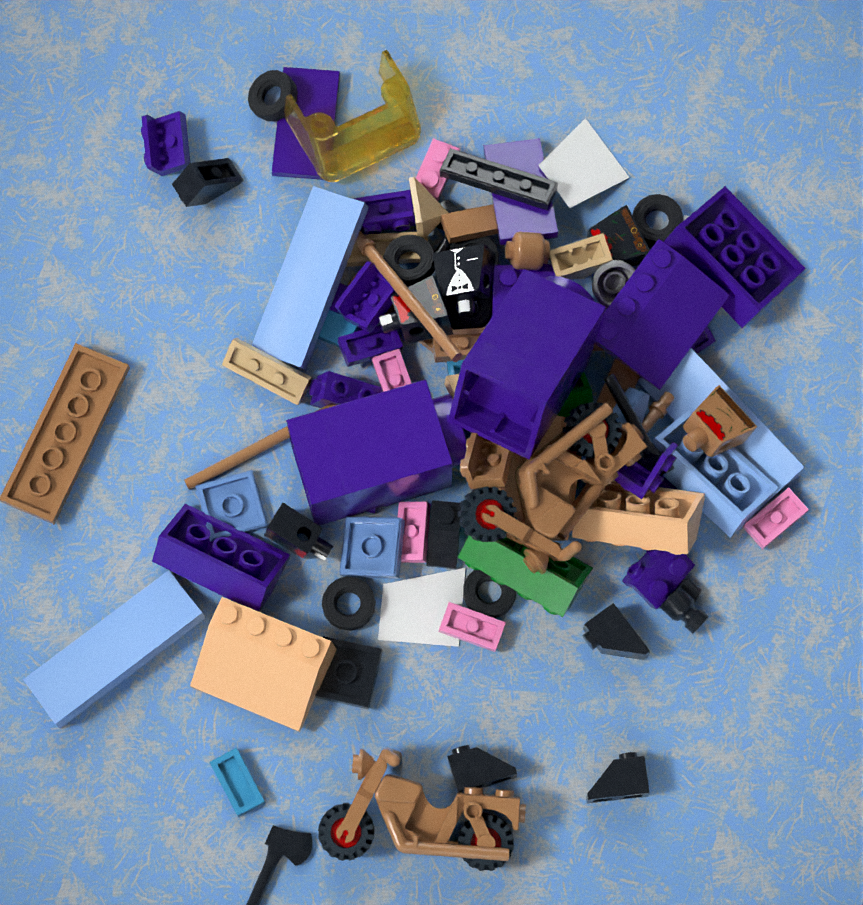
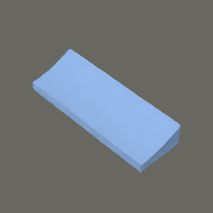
[252,186,369,370]
[637,348,804,511]
[23,570,206,728]

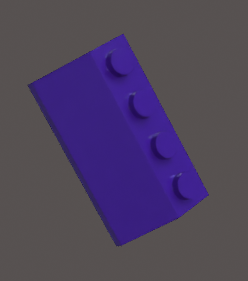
[152,504,290,612]

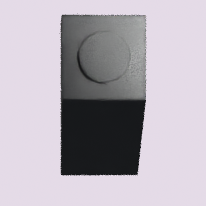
[172,158,244,207]
[426,500,461,569]
[582,603,650,660]
[447,745,517,793]
[586,752,650,804]

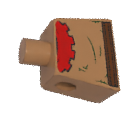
[683,385,757,457]

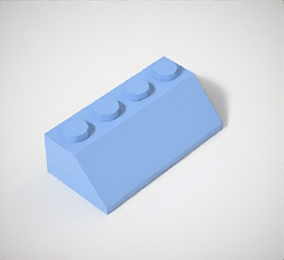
[652,408,778,538]

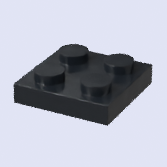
[315,636,383,710]

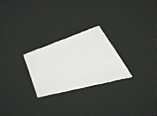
[538,118,630,208]
[378,567,466,647]

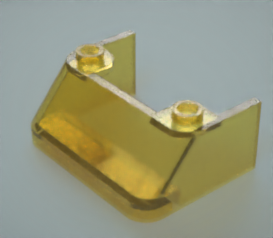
[284,50,421,182]

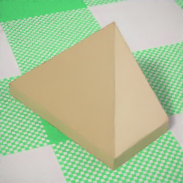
[409,177,448,239]
[549,233,613,279]

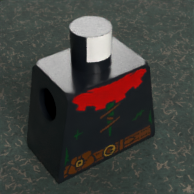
[587,205,650,267]
[379,276,453,343]
[264,502,334,561]

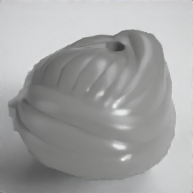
[592,260,635,308]

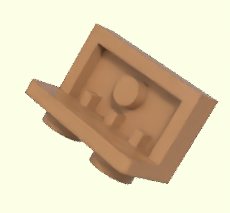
[460,433,514,489]

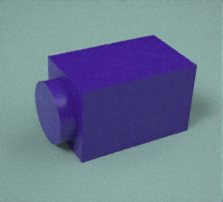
[448,269,606,460]
[286,380,467,526]

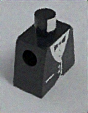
[433,244,496,317]

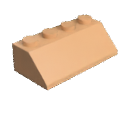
[572,481,705,555]

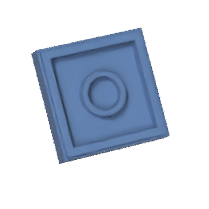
[195,470,268,542]
[339,517,405,579]

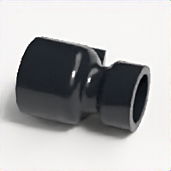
[660,577,709,634]

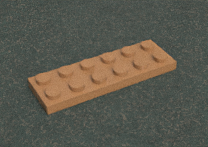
[0,343,130,525]

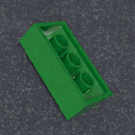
[458,535,593,617]

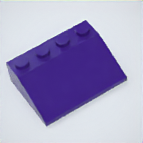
[664,186,806,328]
[595,239,730,390]

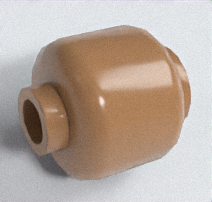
[505,232,550,271]

